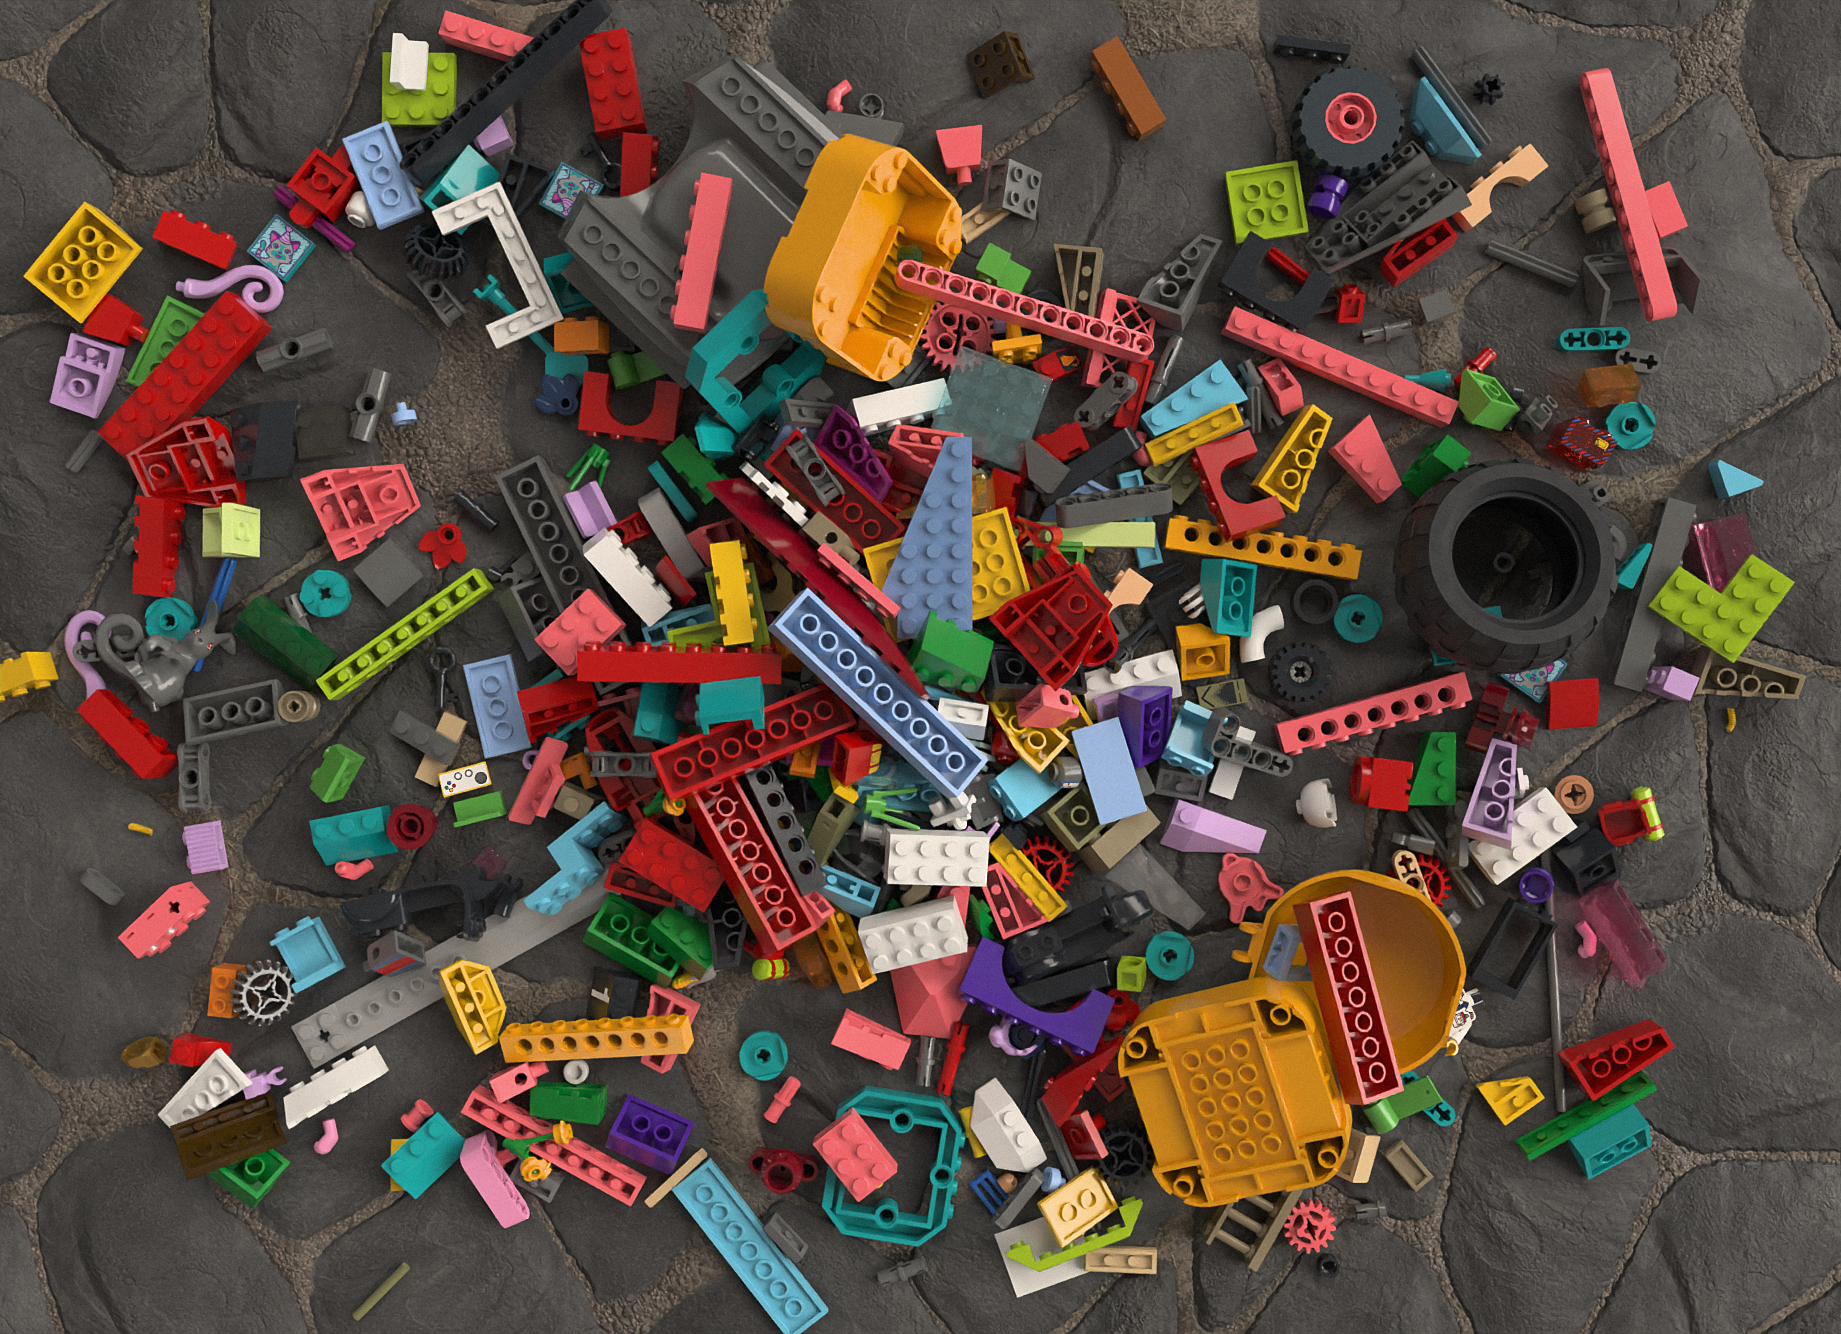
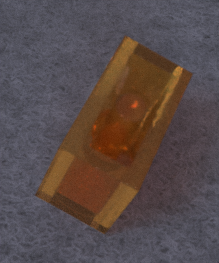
[1578,363,1641,408]

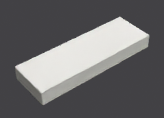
[1208,726,1256,800]

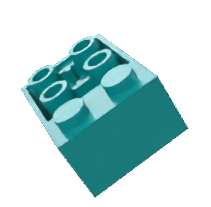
[419,145,500,235]

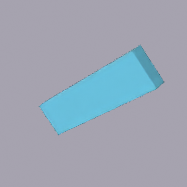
[1116,469,1163,569]

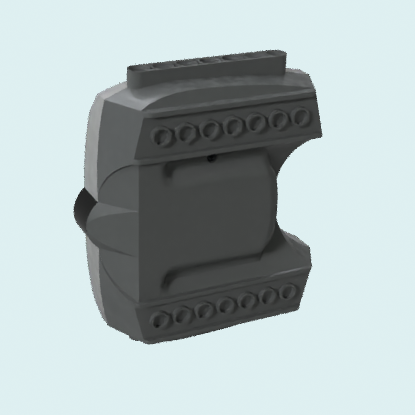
[557,56,844,390]

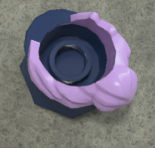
[989,1017,1047,1059]

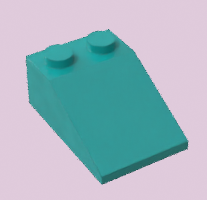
[1200,559,1257,638]

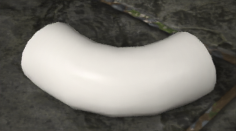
[1240,605,1284,663]

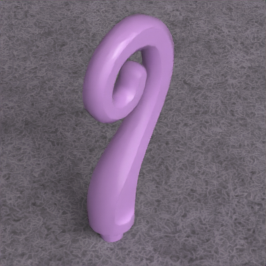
[176,265,284,313]
[64,610,112,700]

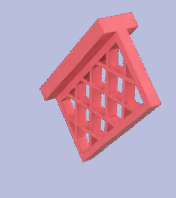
[1080,288,1156,388]

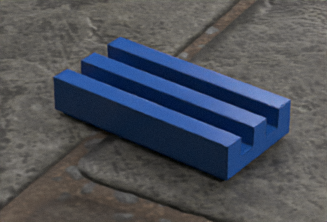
[969,1167,1009,1215]

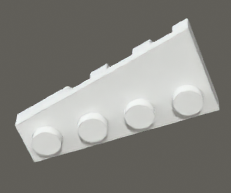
[158,1048,252,1128]

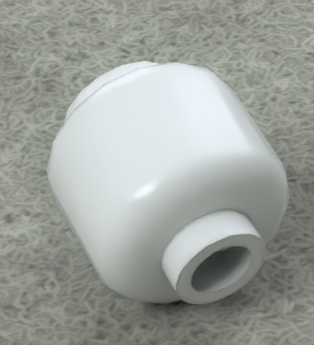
[345,191,375,228]

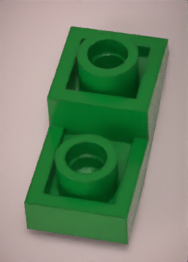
[968,894,995,941]

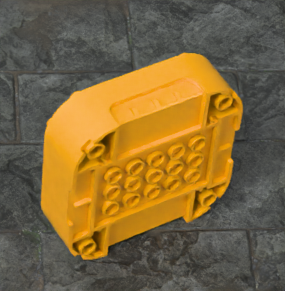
[764,134,962,381]
[1118,976,1352,1207]

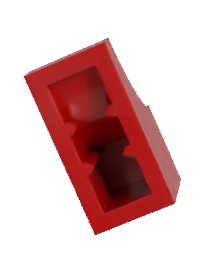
[169,1033,232,1067]

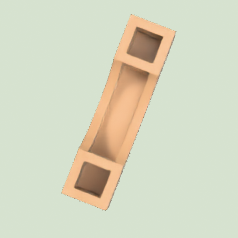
[1452,144,1548,233]
[1087,568,1153,652]

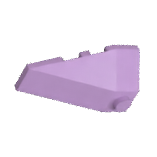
[1159,798,1267,853]

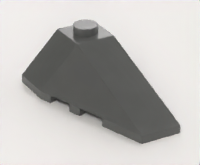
[1137,234,1223,332]

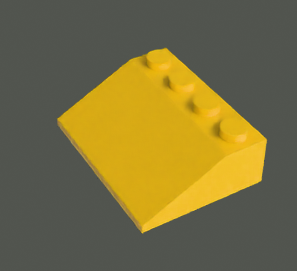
[24,202,143,323]

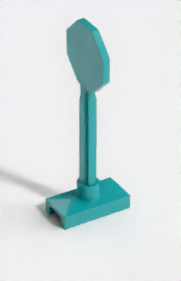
[473,274,589,387]

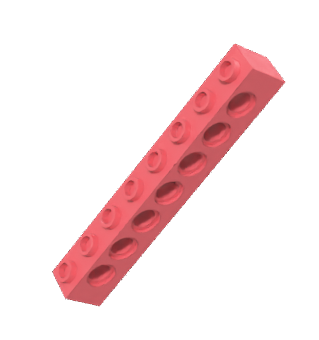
[1273,672,1472,756]
[461,1085,647,1206]

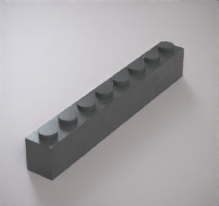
[1605,497,1697,692]

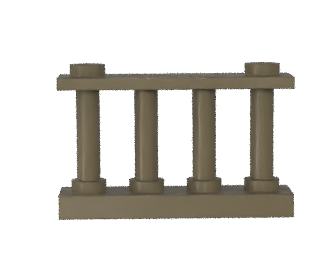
[1202,1189,1304,1272]

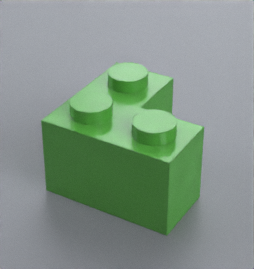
[975,243,1031,294]

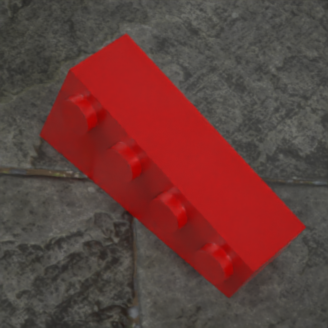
[133,495,186,598]
[1557,1019,1675,1101]

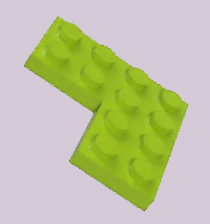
[1647,554,1795,663]
[667,562,771,648]

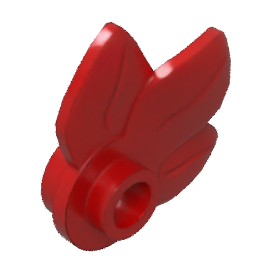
[419,523,467,569]
[1106,987,1140,1033]

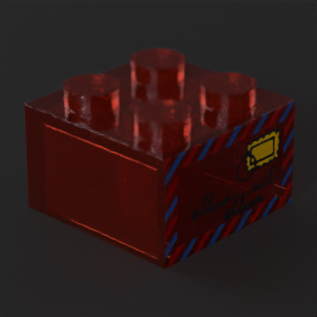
[1544,416,1618,472]

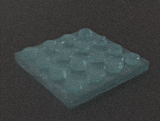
[931,346,1053,472]

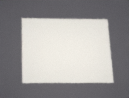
[994,1217,1090,1298]

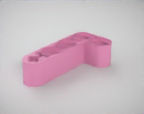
[460,1129,529,1228]

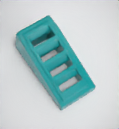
[1616,543,1653,590]

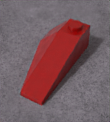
[1041,1035,1124,1127]

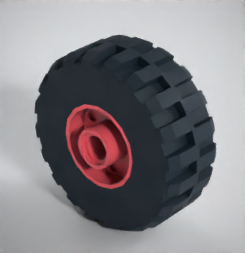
[1289,65,1404,182]

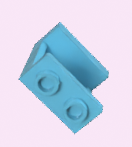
[1161,700,1228,777]
[986,758,1061,822]
[269,916,346,993]

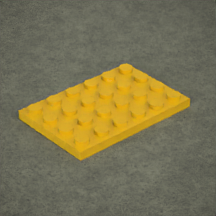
[863,507,1030,643]

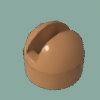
[996,1173,1017,1195]

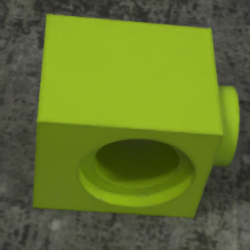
[1117,956,1146,992]

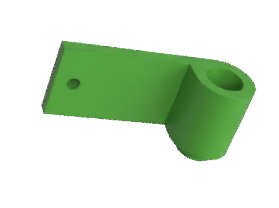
[607,351,667,390]
[1362,1075,1442,1134]

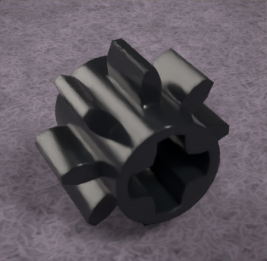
[1473,73,1505,106]

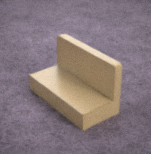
[1335,1128,1380,1183]

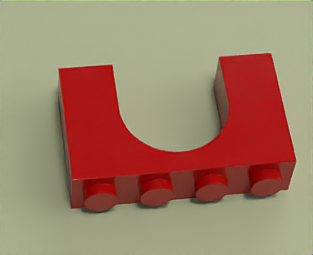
[578,371,684,446]
[1190,430,1286,543]

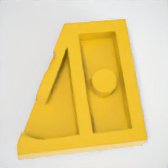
[1475,1076,1544,1126]

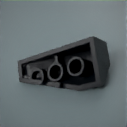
[983,644,1088,702]
[706,880,748,971]

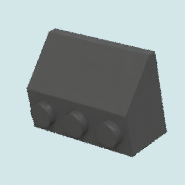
[497,576,561,662]

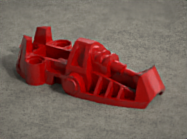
[1010,517,1118,667]
[585,708,695,844]

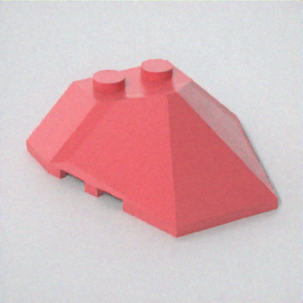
[300,464,421,561]
[890,944,977,1039]

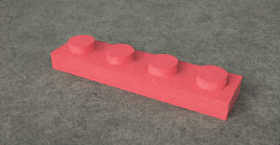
[817,543,901,619]

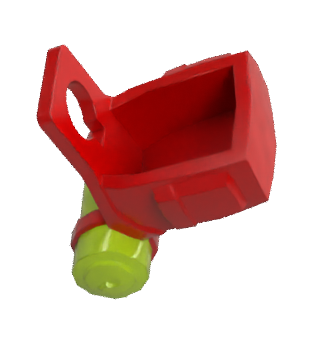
[1598,786,1664,847]
[743,938,792,981]

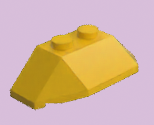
[439,959,507,1055]

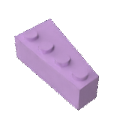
[1462,738,1517,850]

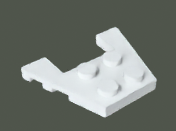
[739,461,809,526]

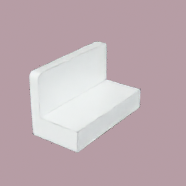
[390,33,429,91]
[938,698,989,740]

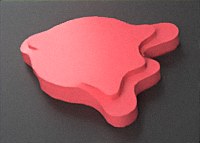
[1218,852,1284,924]

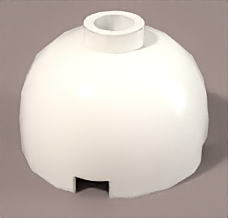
[1296,779,1337,828]

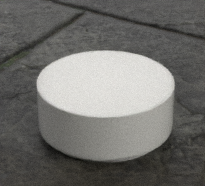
[563,1059,589,1084]

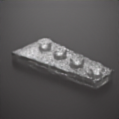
[1104,843,1206,930]

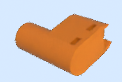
[559,752,598,790]

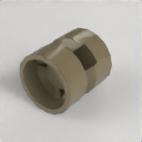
[1574,188,1617,234]
[278,690,321,722]

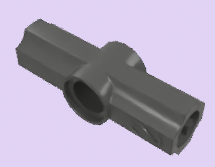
[256,328,333,373]
[349,367,392,443]

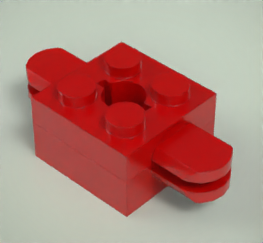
[286,144,361,228]

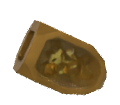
[120,1037,168,1068]

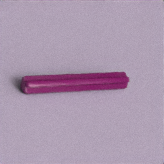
[273,186,355,253]

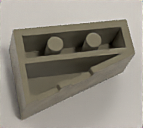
[1054,244,1104,325]
[1076,804,1161,873]

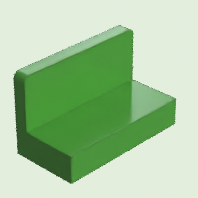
[453,791,507,828]

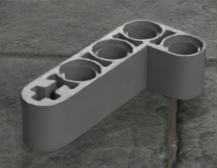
[1201,707,1293,777]

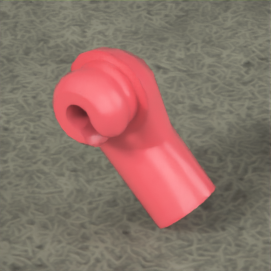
[826,79,852,112]
[1131,431,1152,467]
[334,859,373,880]

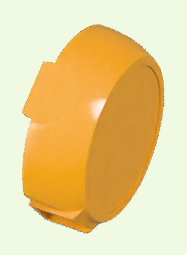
[1231,870,1466,1075]

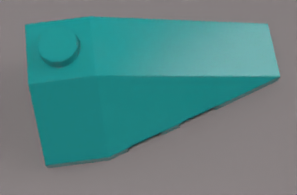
[695,412,744,462]
[631,643,684,746]

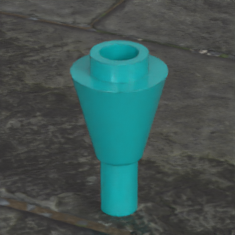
[1404,368,1451,392]

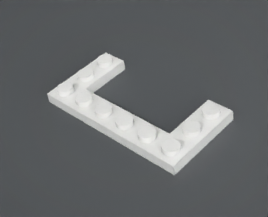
[432,182,564,349]

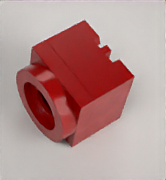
[1350,756,1413,812]

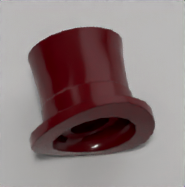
[386,804,437,850]

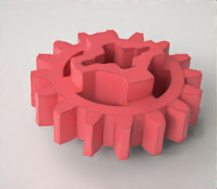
[1283,1198,1336,1254]

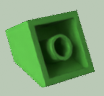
[1458,369,1520,431]
[310,744,365,803]

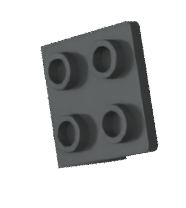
[982,159,1042,220]

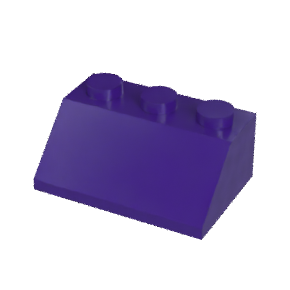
[1118,686,1173,768]
[605,1094,695,1176]

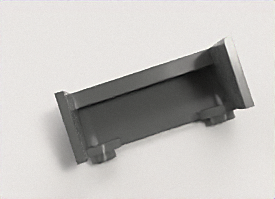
[1582,246,1705,325]

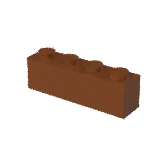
[1090,36,1167,141]

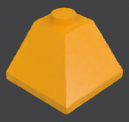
[1176,623,1230,681]

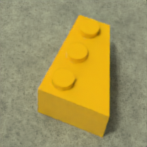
[0,652,59,702]

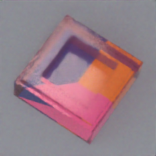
[472,846,507,880]

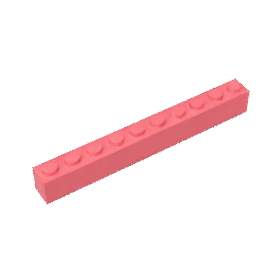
[1221,307,1459,428]

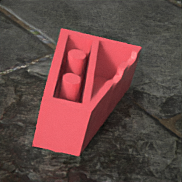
[888,424,964,478]

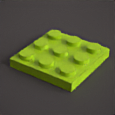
[382,52,457,127]
[1224,160,1309,246]

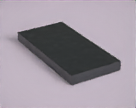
[1144,581,1234,688]

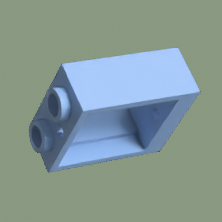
[1263,924,1313,981]

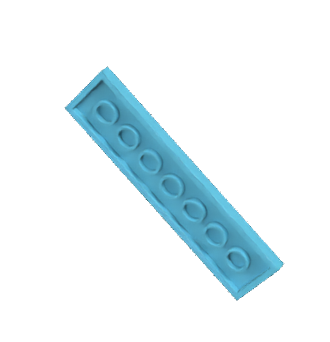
[672,1157,828,1334]

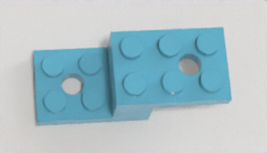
[523,802,628,916]

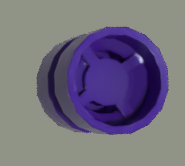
[1306,174,1349,219]
[1519,867,1554,903]

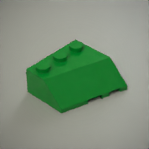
[907,610,993,693]

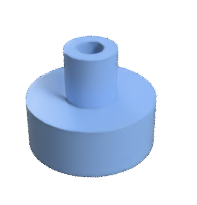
[391,402,417,426]
[1041,1167,1066,1193]

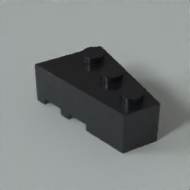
[484,153,555,230]

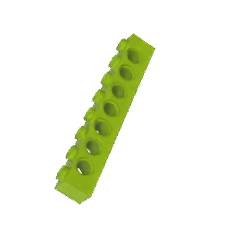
[316,568,495,700]

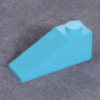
[641,603,715,645]
[817,865,881,918]

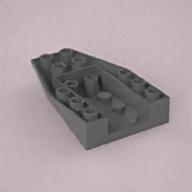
[1305,140,1472,274]

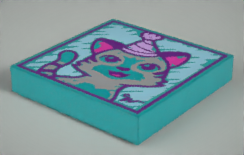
[539,162,605,219]
[247,214,316,282]
[1498,659,1567,703]

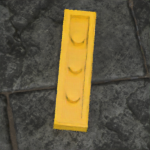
[1145,401,1244,467]
[989,833,1068,922]

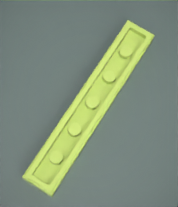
[1013,522,1155,548]

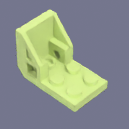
[202,503,260,558]

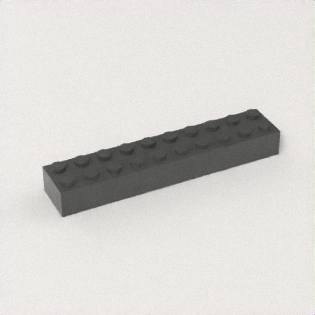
[495,456,635,695]

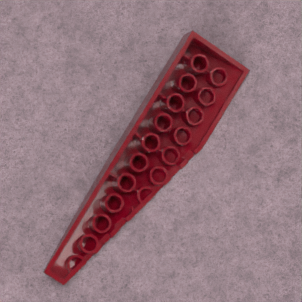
[705,477,930,701]

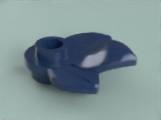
[534,373,579,416]

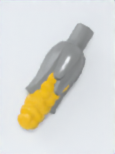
[672,966,723,989]

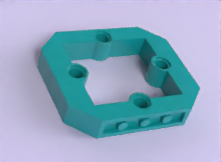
[685,288,826,434]
[822,1085,965,1247]

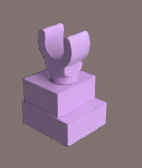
[243,1066,287,1100]

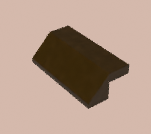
[170,1091,287,1181]

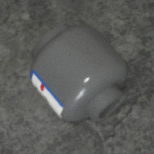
[1048,756,1085,788]

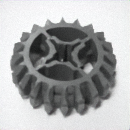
[229,959,298,1026]

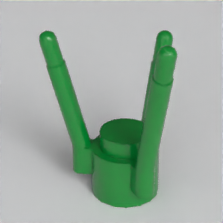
[566,443,611,492]

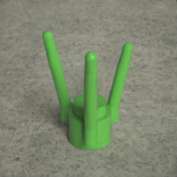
[863,787,920,831]

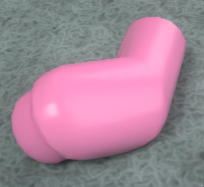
[1575,920,1597,958]
[314,1118,338,1154]

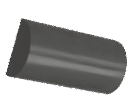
[183,679,289,746]

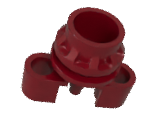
[1465,682,1540,755]
[749,1147,820,1194]

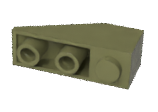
[807,791,861,868]

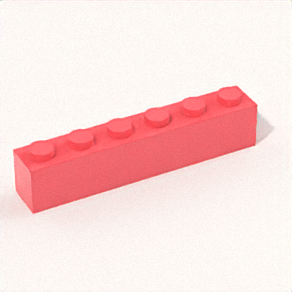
[670,173,733,334]

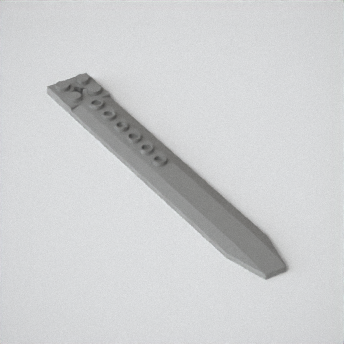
[291,859,621,1069]

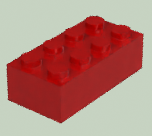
[579,28,648,141]
[619,816,724,913]

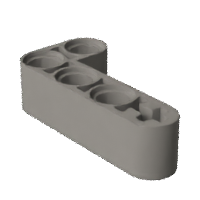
[638,487,706,583]

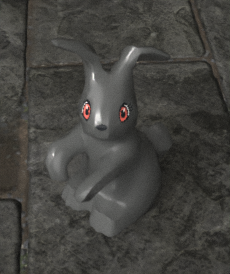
[123,599,236,707]

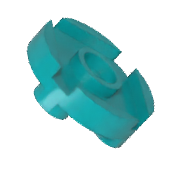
[1602,401,1656,450]
[300,570,351,617]
[1332,594,1383,643]
[145,597,198,641]
[1145,931,1194,980]
[739,1030,788,1080]

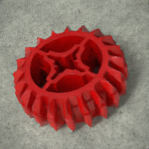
[1020,836,1074,893]
[1386,852,1451,908]

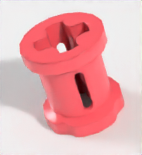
[401,1099,434,1132]

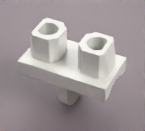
[928,792,976,830]

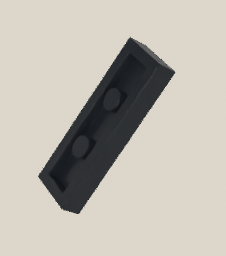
[1273,35,1351,64]

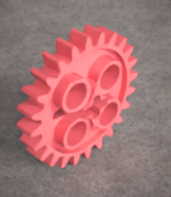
[919,302,997,375]

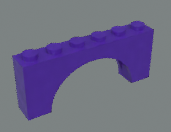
[956,937,1115,1057]

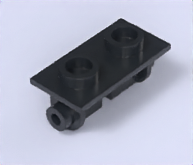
[734,413,780,463]

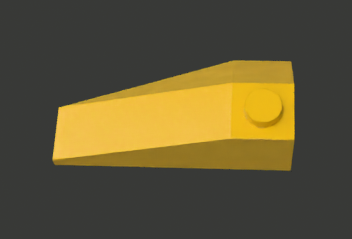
[981,689,1070,774]

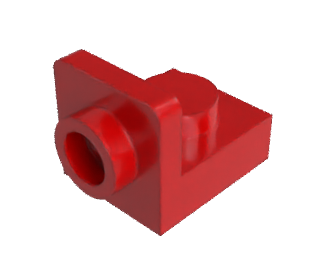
[1334,284,1366,323]

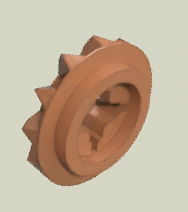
[1553,775,1594,814]

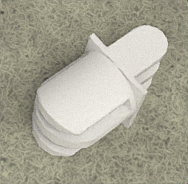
[1179,583,1206,619]

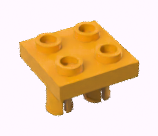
[992,322,1042,369]

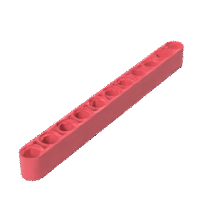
[1579,68,1677,322]
[894,260,1154,363]

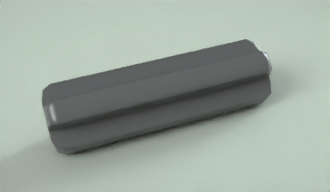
[1246,386,1261,434]
[65,430,104,473]

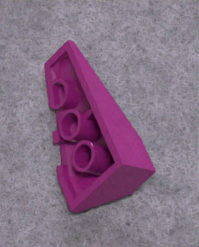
[814,405,893,502]

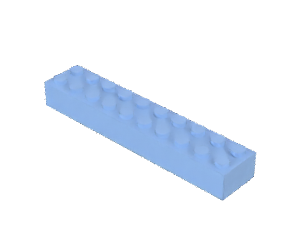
[767,588,988,798]

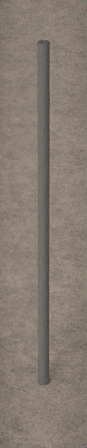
[1541,847,1566,1112]

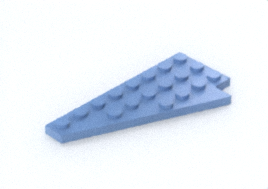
[874,437,972,638]

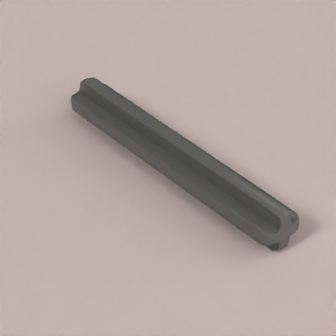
[1485,240,1578,287]

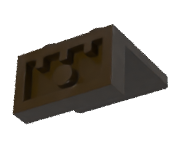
[966,31,1035,99]

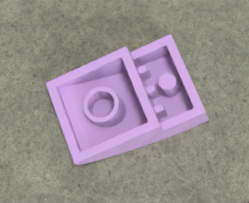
[50,333,126,418]

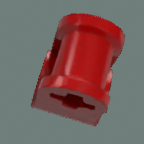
[608,511,655,547]

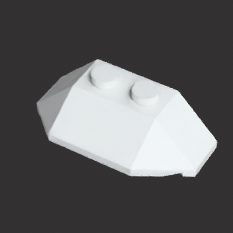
[970,1077,1047,1173]

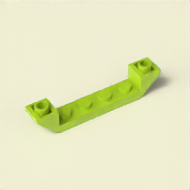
[1006,1196,1143,1272]

